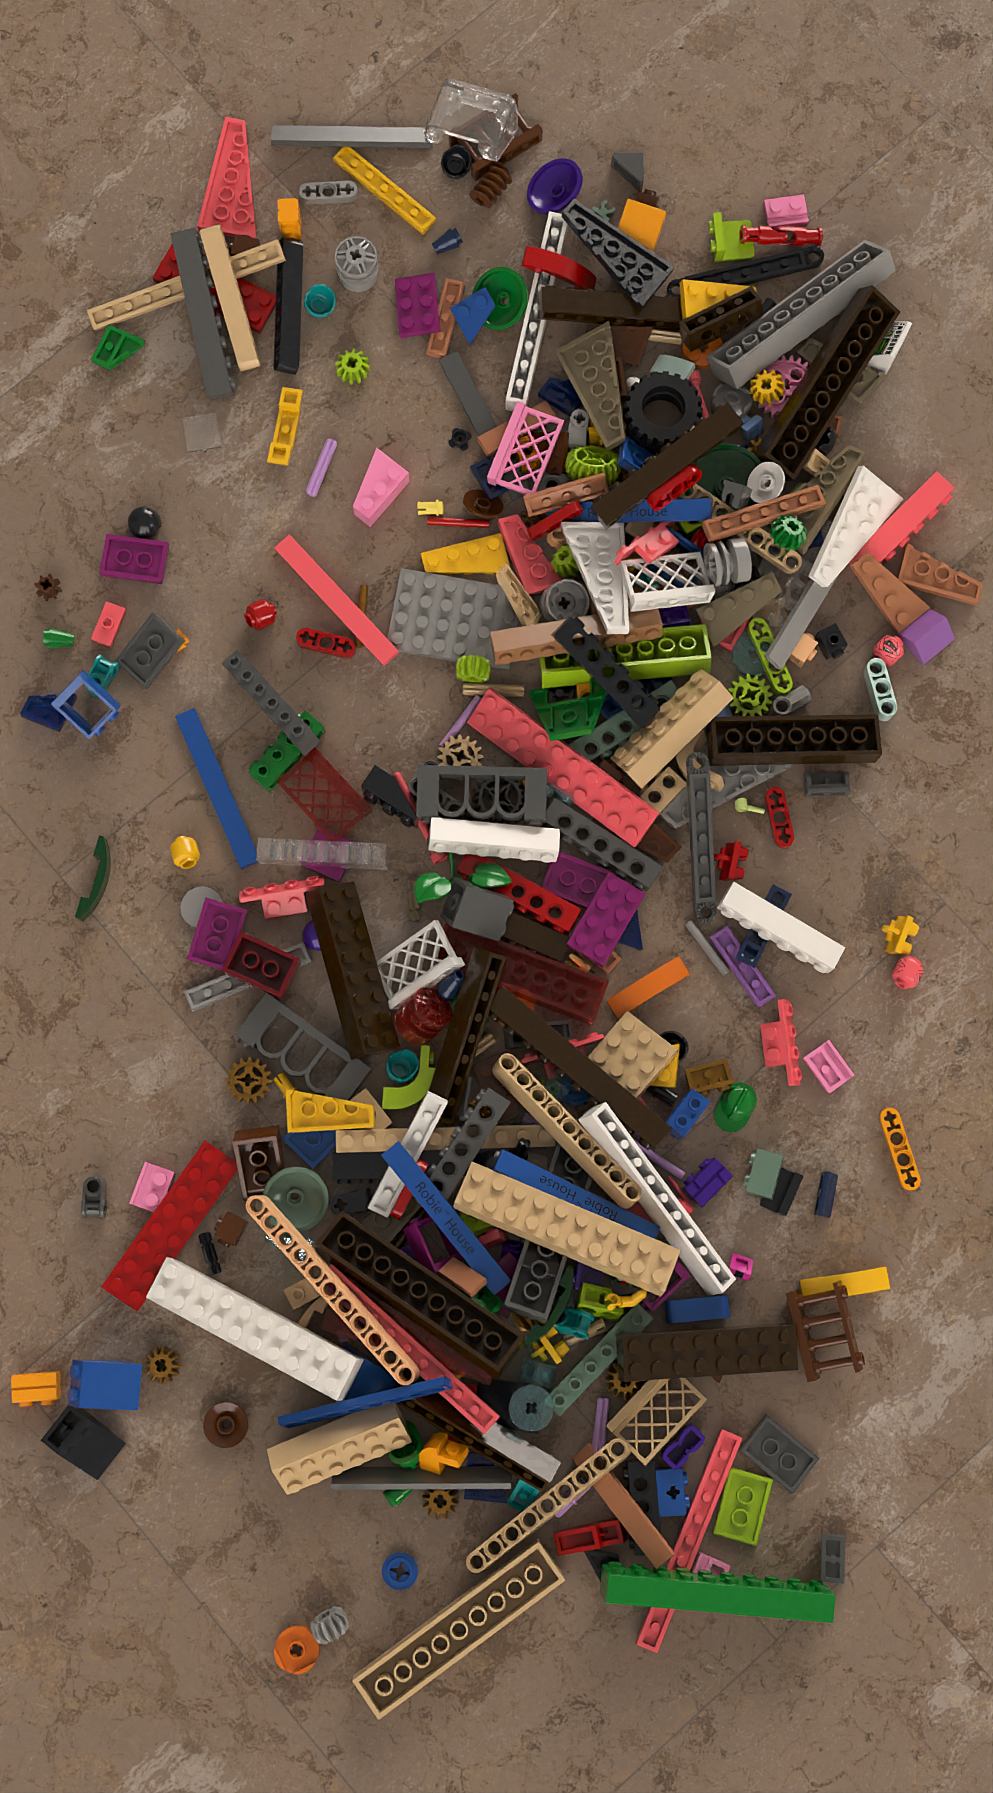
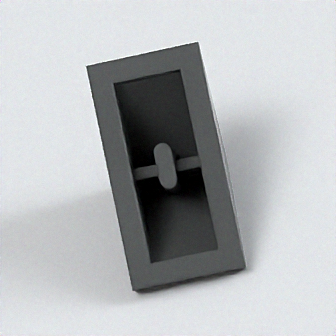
[611,153,644,192]

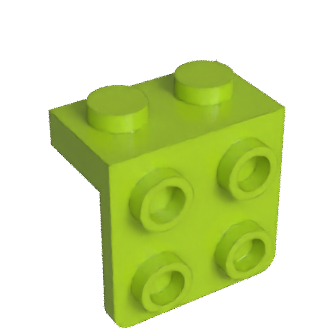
[708,212,755,262]

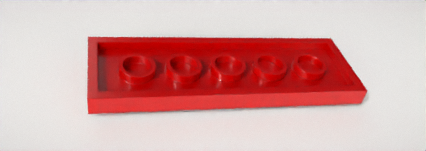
[152,244,276,334]

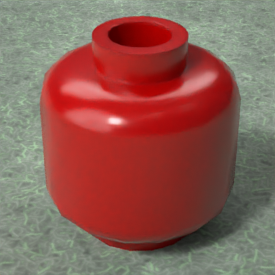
[244,599,277,630]

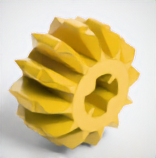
[750,369,785,406]

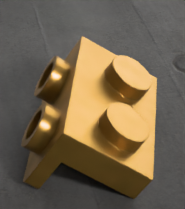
[684,1058,735,1096]

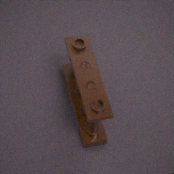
[449,93,543,182]
[786,1281,865,1382]

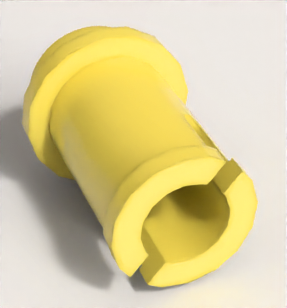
[417,500,444,516]

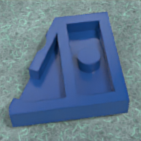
[450,287,496,344]

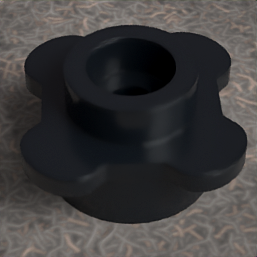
[448,428,472,451]

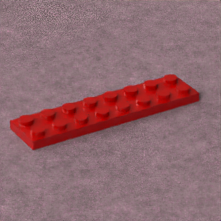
[101,1140,238,1312]

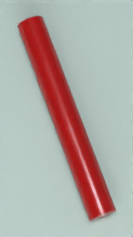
[427,517,490,528]

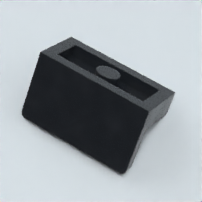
[760,1167,803,1216]

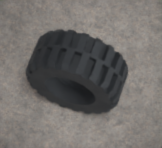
[623,371,703,455]

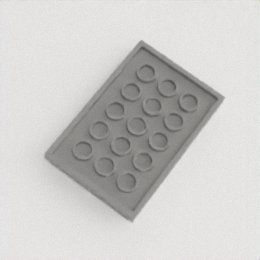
[387,568,519,671]

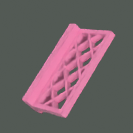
[487,401,564,495]

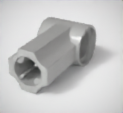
[769,685,812,716]

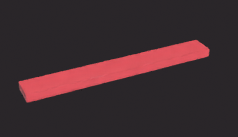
[274,534,400,666]

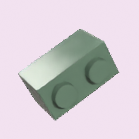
[743,1148,784,1200]

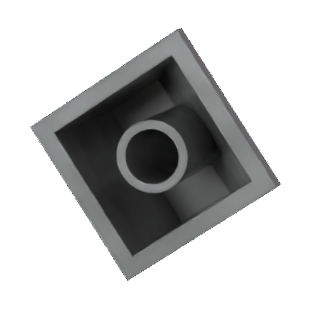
[440,877,514,941]

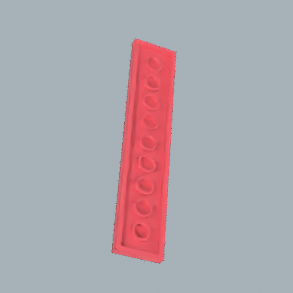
[467,688,660,848]

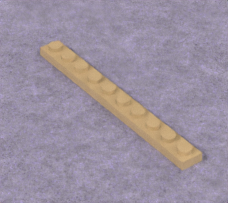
[87,239,286,331]
[336,1124,556,1153]

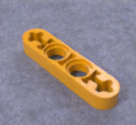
[879,1108,921,1191]

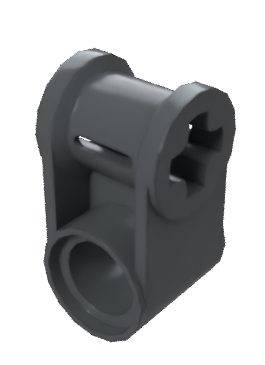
[81,1176,107,1218]

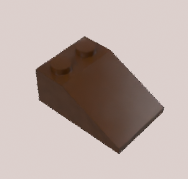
[232,1125,285,1201]

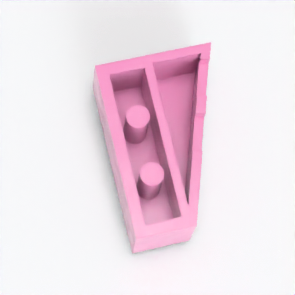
[353,448,410,527]

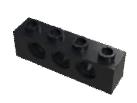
[623,1458,661,1556]

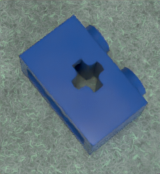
[655,1467,690,1517]

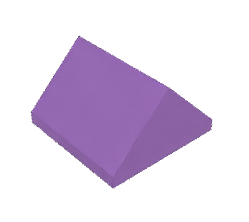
[896,609,955,665]

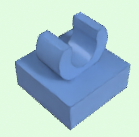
[741,414,764,443]

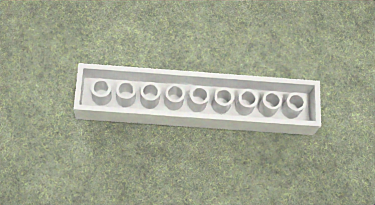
[146,1257,364,1401]

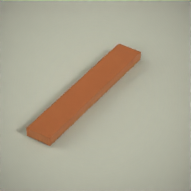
[701,485,826,543]
[572,1443,675,1569]

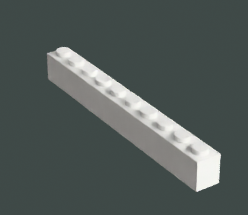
[505,211,568,411]
[579,1102,736,1296]

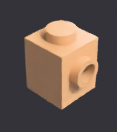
[788,632,818,668]

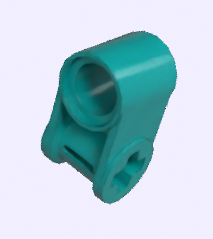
[85,655,120,698]
[549,1308,595,1339]

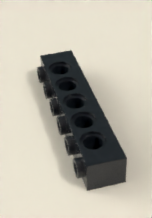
[551,617,661,727]

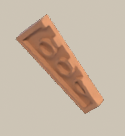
[897,543,983,606]
[850,553,930,633]

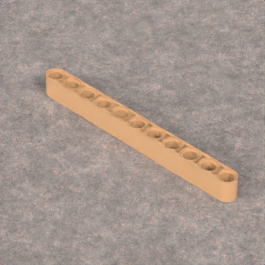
[246,1195,420,1385]

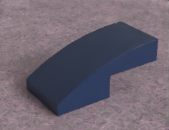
[470,457,509,500]

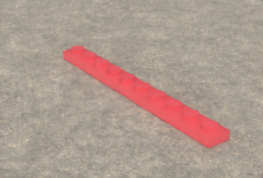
[328,1264,500,1434]
[635,1428,742,1653]

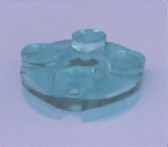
[732,635,772,677]
[509,1384,554,1431]

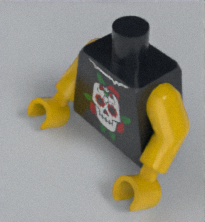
[604,1275,650,1311]

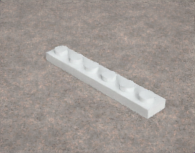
[368,1091,448,1218]

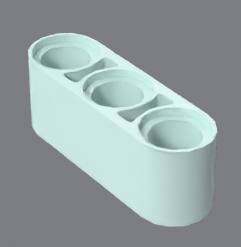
[863,658,897,721]

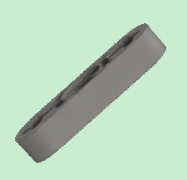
[299,181,358,205]

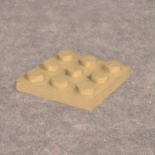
[588,1011,678,1099]

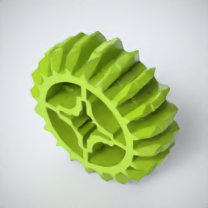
[565,445,621,485]

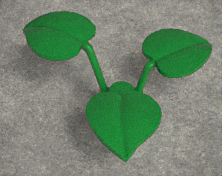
[415,836,511,904]

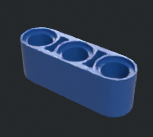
[664,1295,730,1323]

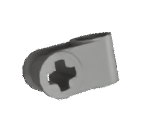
[567,409,589,450]

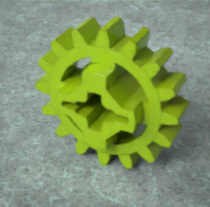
[728,674,773,716]

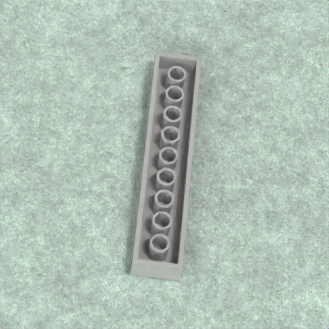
[706,240,896,389]

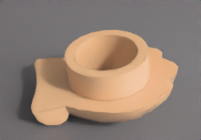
[547,527,568,549]

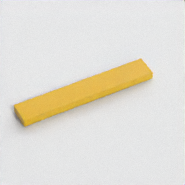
[333,147,436,235]

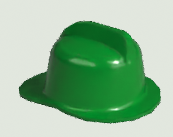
[714,1082,757,1132]
[388,1420,423,1470]

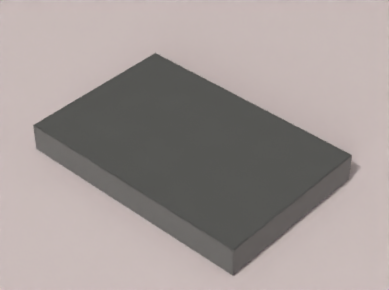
[115,613,186,688]
[739,1415,820,1494]

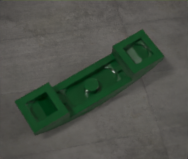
[75,835,111,921]
[523,1265,573,1348]

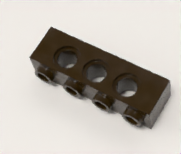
[679,286,763,352]

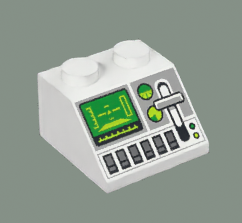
[867,321,912,375]

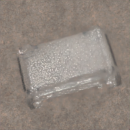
[424,78,518,162]

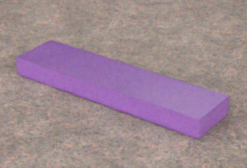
[709,926,776,1008]

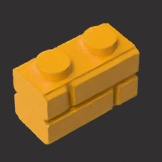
[277,198,302,241]
[11,1371,61,1407]

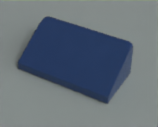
[814,1171,838,1218]

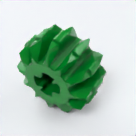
[770,514,807,551]

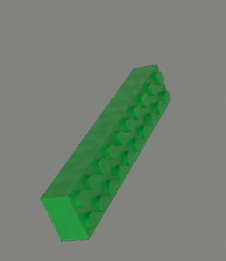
[600,1562,835,1623]

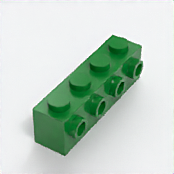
[248,710,326,793]

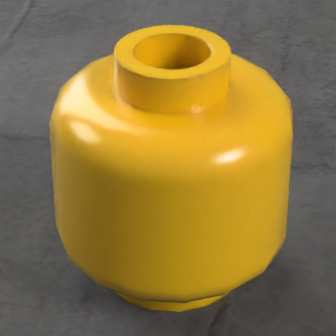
[170,836,200,869]

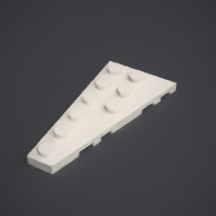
[808,466,903,587]
[561,522,629,634]

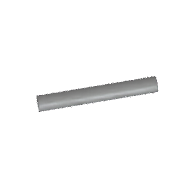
[685,920,730,976]

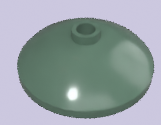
[263,1167,329,1232]

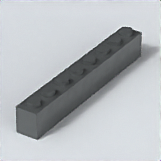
[170,228,237,401]

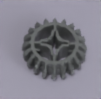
[471,780,525,824]

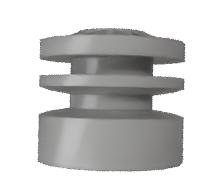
[334,236,379,292]
[703,537,752,587]
[540,579,589,622]

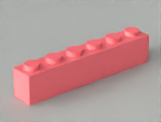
[849,471,955,565]

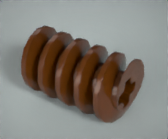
[469,161,512,208]

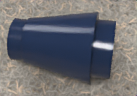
[431,228,463,255]
[436,969,465,1001]

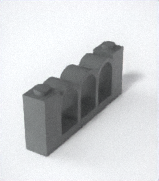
[416,765,547,826]
[235,992,372,1101]

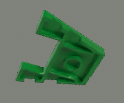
[529,675,608,741]

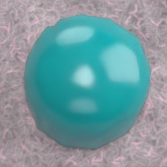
[304,284,336,318]
[385,1049,419,1083]

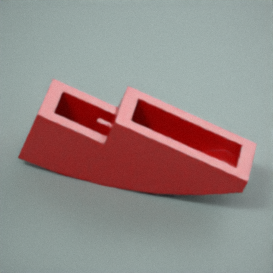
[553,1517,628,1556]

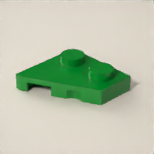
[91,325,146,371]

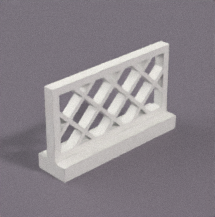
[620,552,715,612]
[377,920,465,1010]

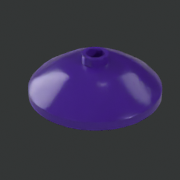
[527,158,583,215]

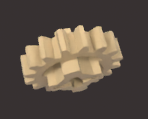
[437,734,483,781]

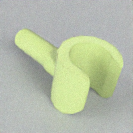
[735,798,765,814]

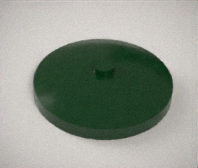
[684,444,769,521]

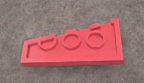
[497,514,563,596]

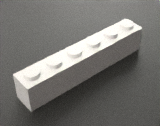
[428,817,560,863]
[717,882,845,974]

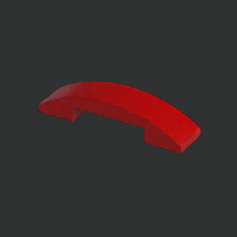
[521,246,597,290]

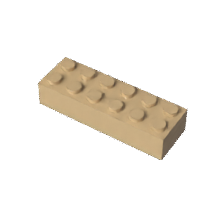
[610,669,733,789]
[267,1403,412,1495]

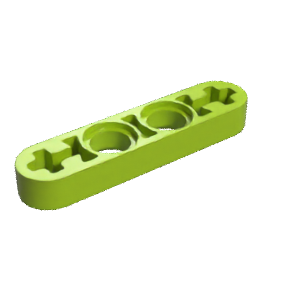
[747,618,793,695]

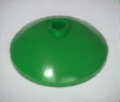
[472,267,528,331]

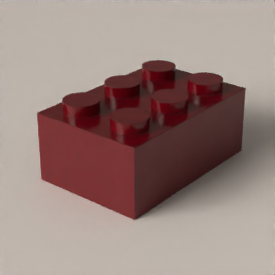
[222,931,302,1000]

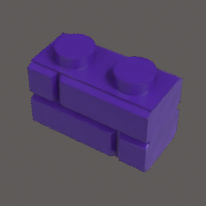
[682,1157,733,1208]

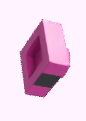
[728,1253,754,1281]

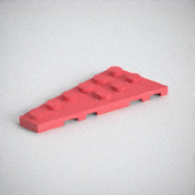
[197,117,257,239]

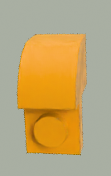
[419,1432,469,1475]

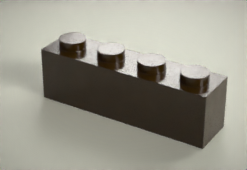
[500,912,570,965]

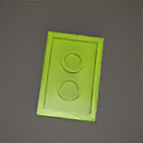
[712,1467,773,1546]

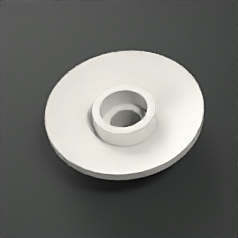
[747,462,785,503]

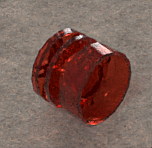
[395,988,453,1045]

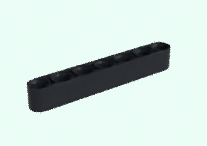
[273,237,303,375]

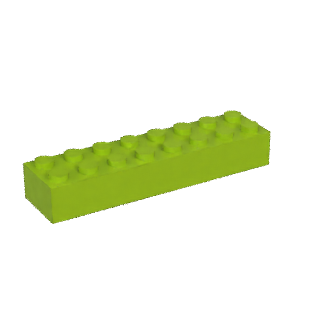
[539,624,712,688]

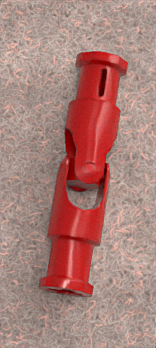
[739,225,823,246]

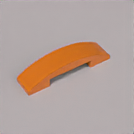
[606,956,690,1019]

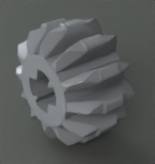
[310,1606,350,1645]

